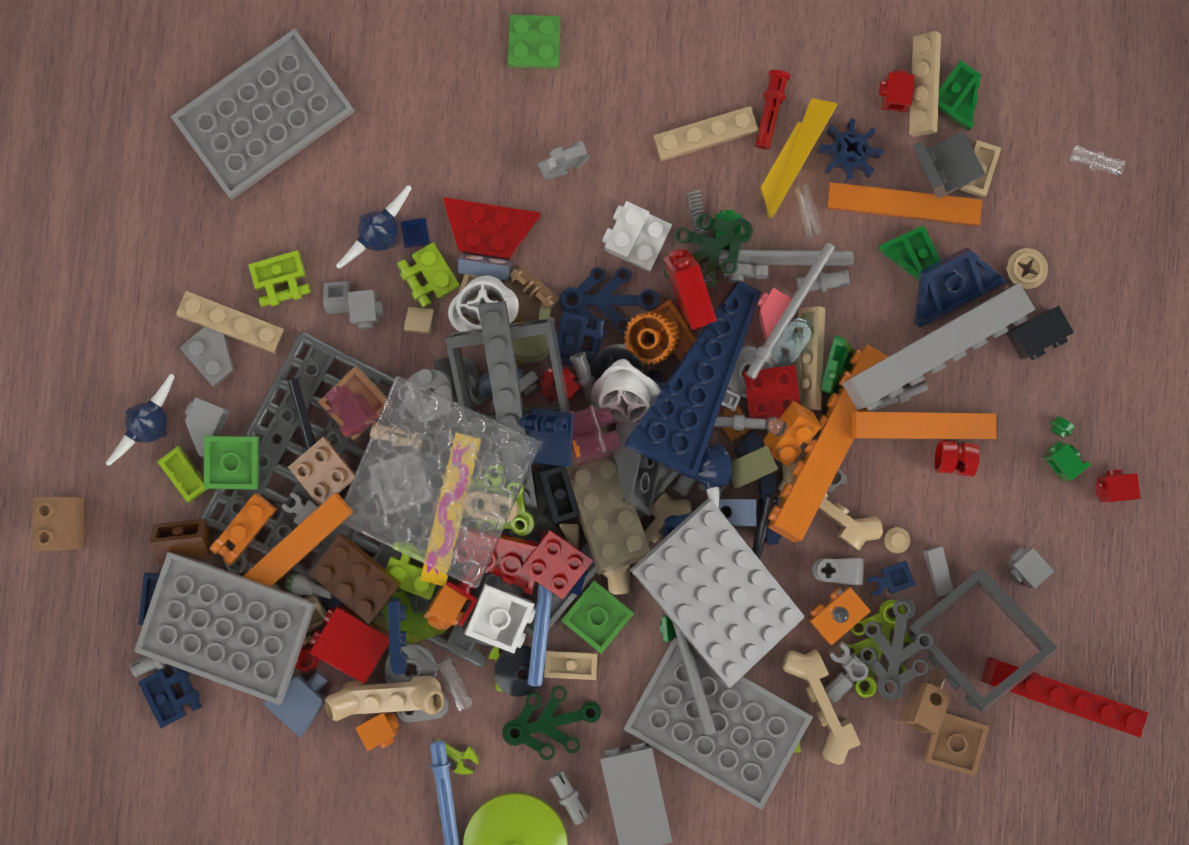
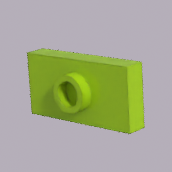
[157,446,208,503]

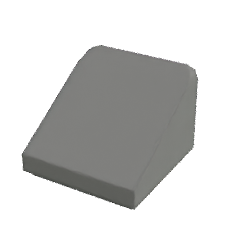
[323,281,351,314]

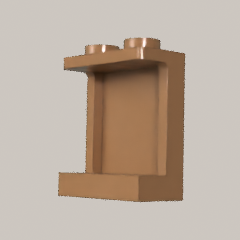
[33,497,84,551]

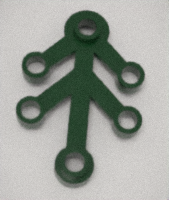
[664,214,753,288]
[502,685,601,760]

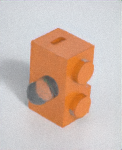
[763,401,821,467]
[807,586,871,645]

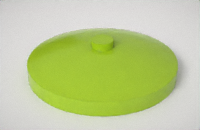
[463,792,568,845]

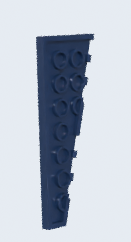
[624,281,761,479]

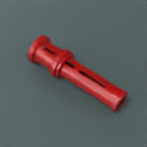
[754,69,791,150]

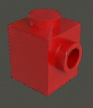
[879,70,915,112]
[1095,469,1141,502]

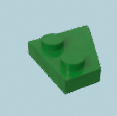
[938,60,981,131]
[877,225,941,281]
[821,335,855,397]

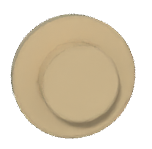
[884,527,910,553]

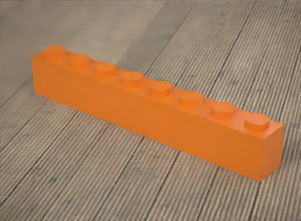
[767,344,889,543]

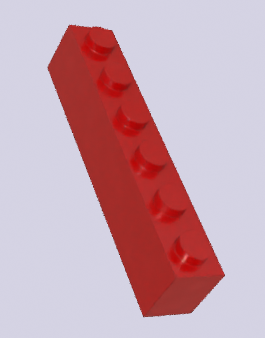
[981,657,1149,738]

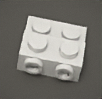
[602,201,672,272]
[464,584,536,653]

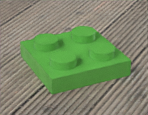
[508,15,560,69]
[204,436,259,489]
[561,580,634,654]

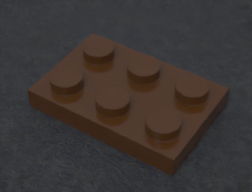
[309,533,402,625]

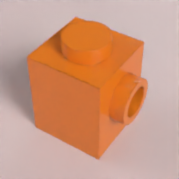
[423,585,467,630]
[355,712,400,751]

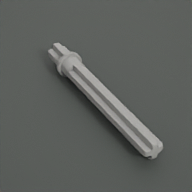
[718,250,854,266]

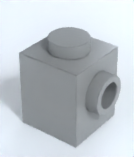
[348,290,383,330]
[1006,547,1054,589]

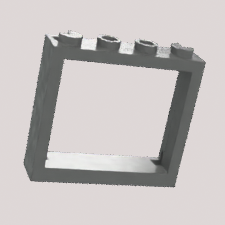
[445,317,570,432]
[909,567,1057,713]

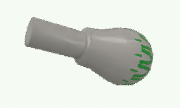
[285,572,333,599]

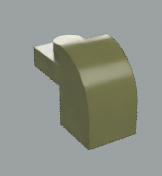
[513,307,555,362]
[730,446,778,489]

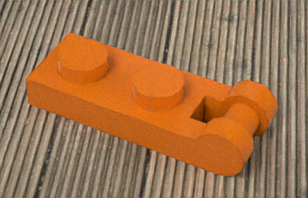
[209,493,277,566]

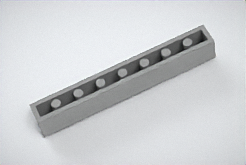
[842,283,1036,411]

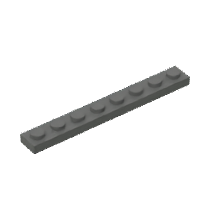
[478,301,538,508]

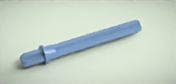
[528,584,552,686]
[430,740,460,845]

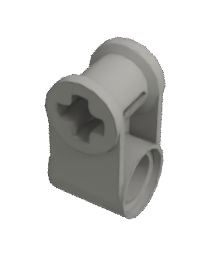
[812,558,864,585]

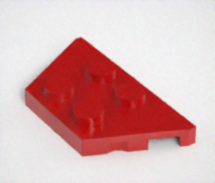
[443,197,541,260]

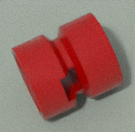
[934,439,980,477]

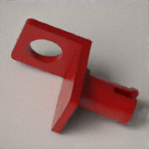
[446,565,484,627]

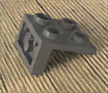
[913,132,985,199]

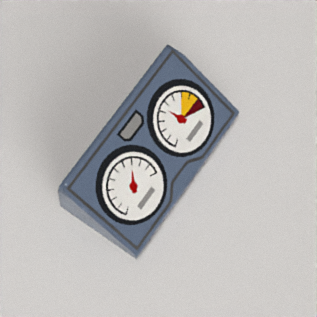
[458,253,513,281]

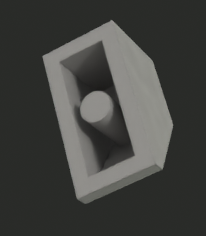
[185,397,230,457]

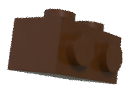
[149,519,213,564]

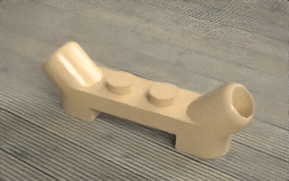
[776,460,883,551]
[603,491,692,594]
[782,649,861,765]
[324,676,444,721]

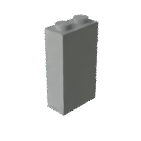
[600,741,673,845]

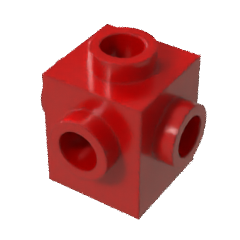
[540,367,581,403]

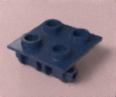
[520,409,574,467]

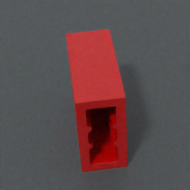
[662,249,717,330]
[309,603,389,684]

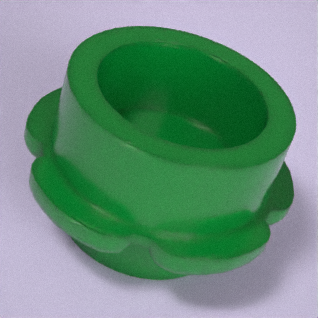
[1049,416,1075,438]

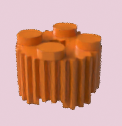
[624,311,681,365]

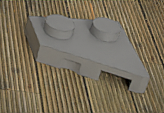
[180,327,235,387]

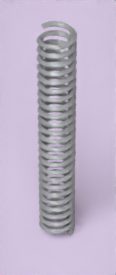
[687,190,717,289]

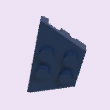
[914,247,1007,328]

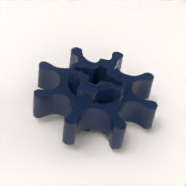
[817,118,883,184]

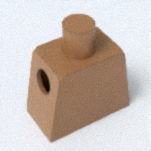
[899,671,951,733]

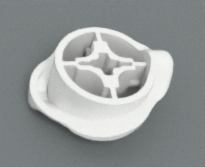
[448,275,519,332]
[591,359,660,424]

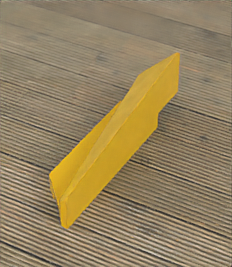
[760,98,838,219]

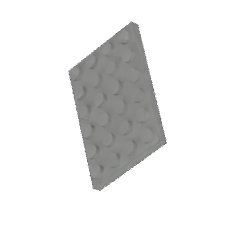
[170,28,355,200]
[630,499,805,688]
[134,552,316,705]
[624,637,813,810]

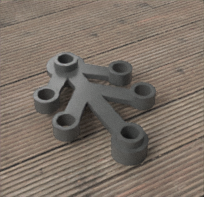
[860,598,934,700]

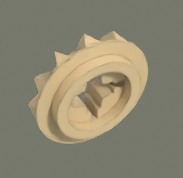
[1005,248,1048,290]

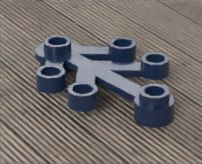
[559,267,659,334]

